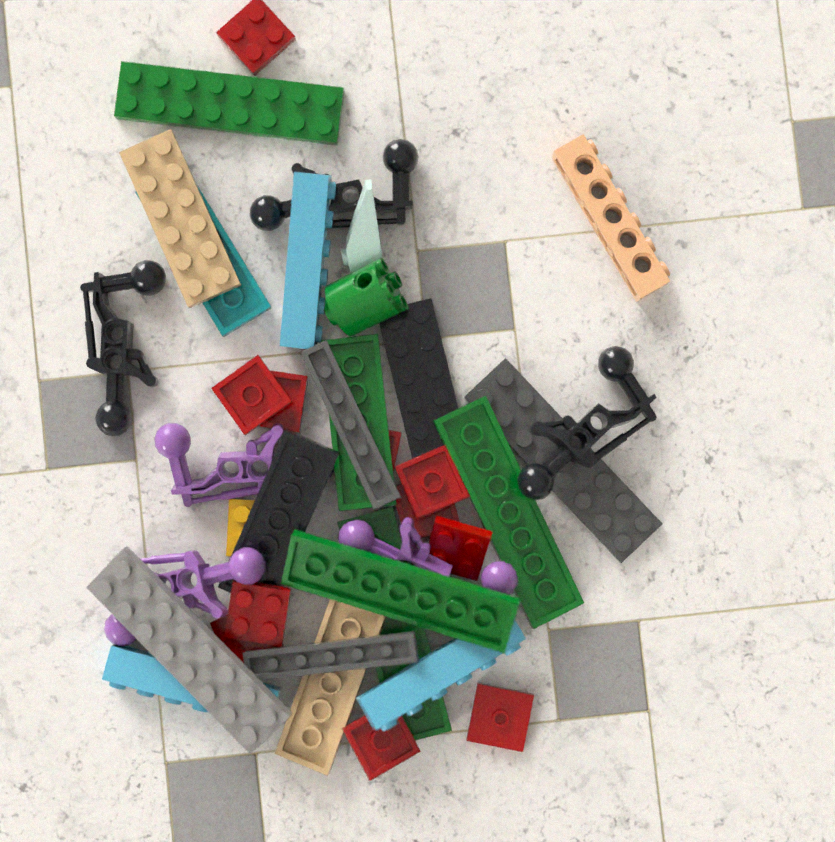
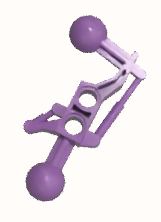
[154,423,335,507]
[338,517,518,595]
[104,547,265,647]

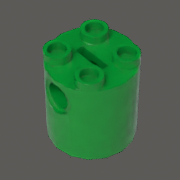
[324,258,408,337]

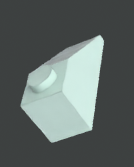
[341,180,383,273]

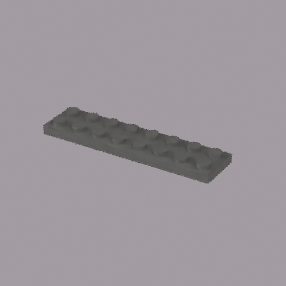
[464,358,663,563]

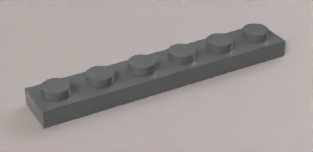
[300,340,401,510]
[243,631,419,680]

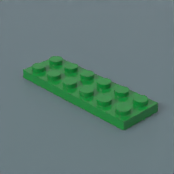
[321,334,397,512]

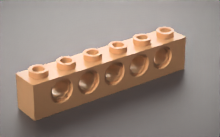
[551,134,670,302]

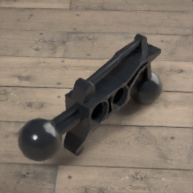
[250,139,419,231]
[80,260,166,436]
[517,346,657,500]

